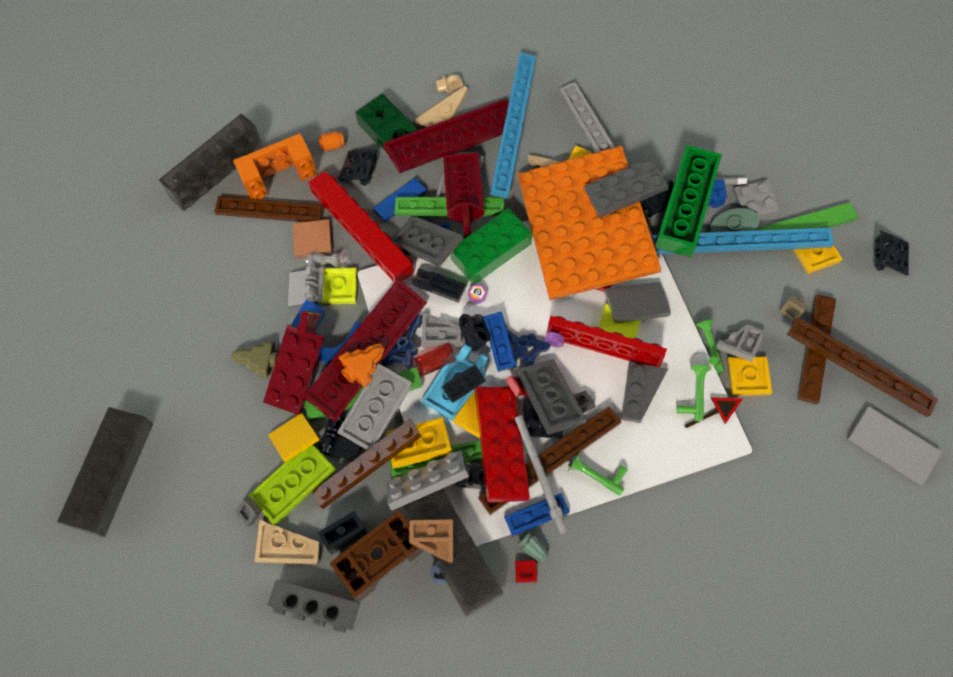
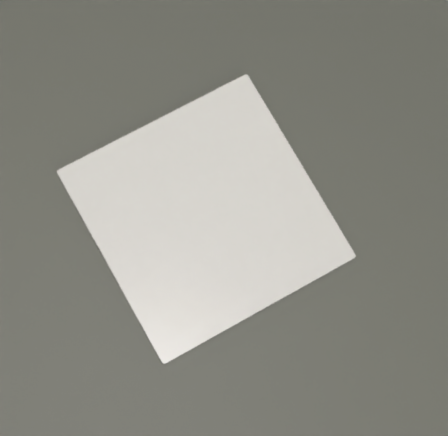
[357,218,752,554]

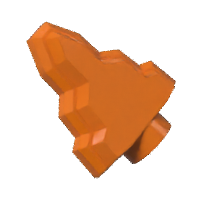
[338,344,385,387]

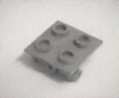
[288,263,324,307]

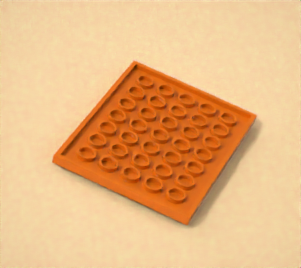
[517,146,661,301]

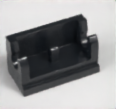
[641,180,674,218]
[441,365,486,403]

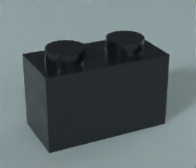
[317,511,368,555]

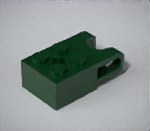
[355,93,418,152]

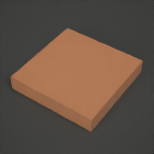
[293,219,332,258]

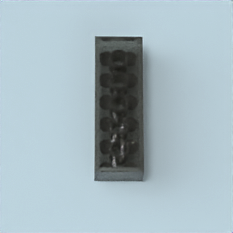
[159,113,263,211]
[57,407,153,537]
[403,488,503,618]

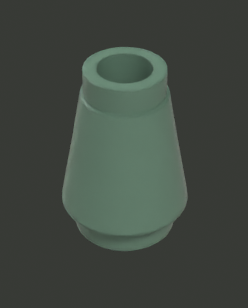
[518,532,549,563]

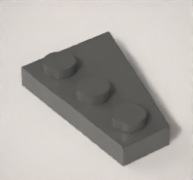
[621,362,668,423]

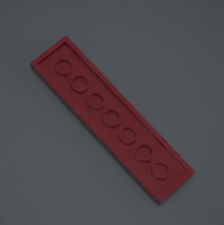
[383,98,524,174]
[303,278,427,422]

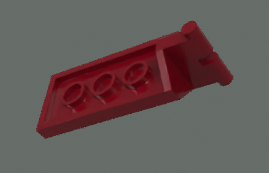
[443,152,484,239]
[263,311,326,415]

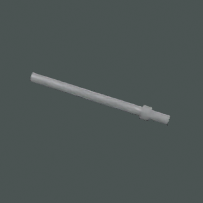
[515,415,568,535]

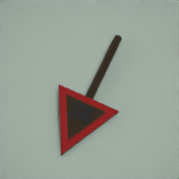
[685,397,744,428]

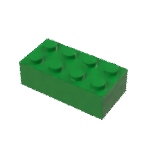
[450,208,532,285]

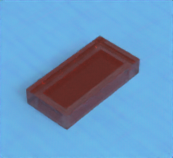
[414,343,457,377]

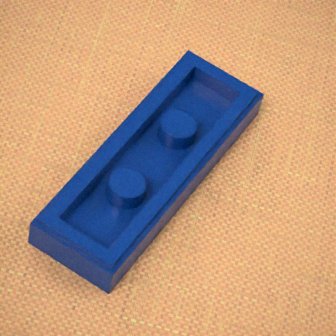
[373,178,427,223]
[483,311,517,372]
[504,493,570,537]

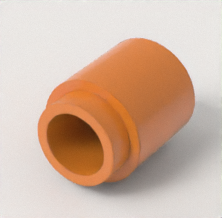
[318,131,345,152]

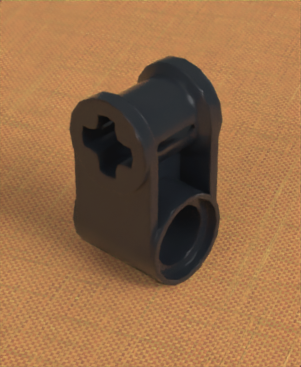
[459,314,491,352]
[455,464,486,490]

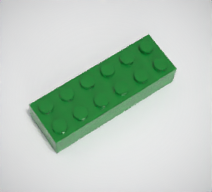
[655,145,722,258]

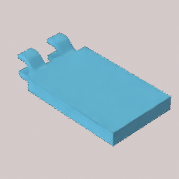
[421,344,489,421]

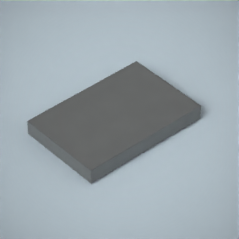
[604,282,671,323]

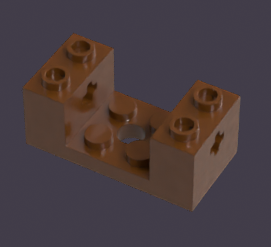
[329,510,424,602]

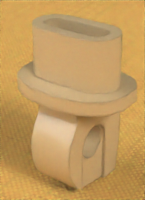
[436,75,464,93]

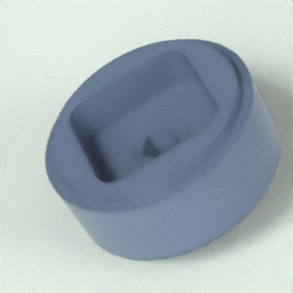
[430,562,452,585]

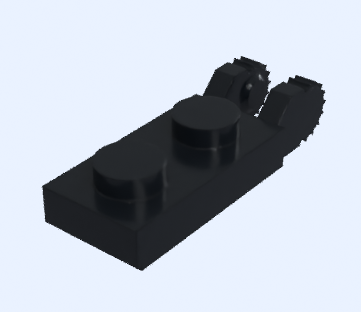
[412,269,466,303]

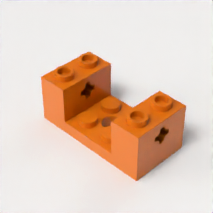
[233,133,317,200]

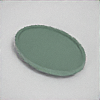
[710,208,760,232]

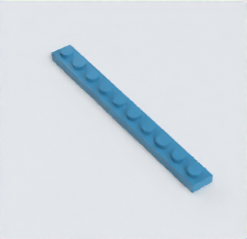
[490,52,536,199]
[651,228,834,254]

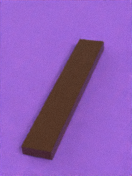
[214,196,324,222]

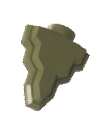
[231,341,278,378]

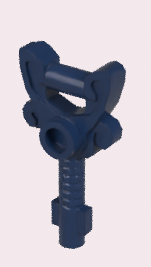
[382,314,422,370]
[505,324,550,366]

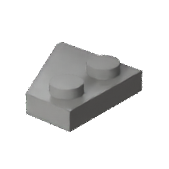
[422,313,461,348]
[716,324,766,362]

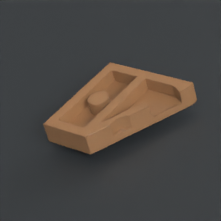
[409,520,453,563]

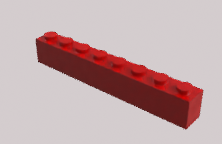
[308,171,414,283]

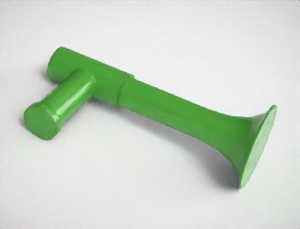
[695,319,725,374]
[677,365,712,421]
[568,453,628,496]

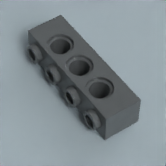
[267,580,360,633]

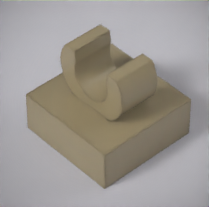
[780,296,808,321]

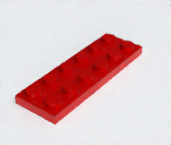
[547,316,667,367]
[474,387,530,502]

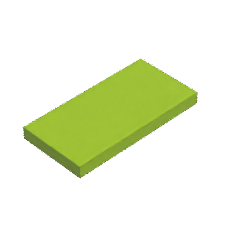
[248,444,336,526]

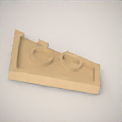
[254,520,321,565]

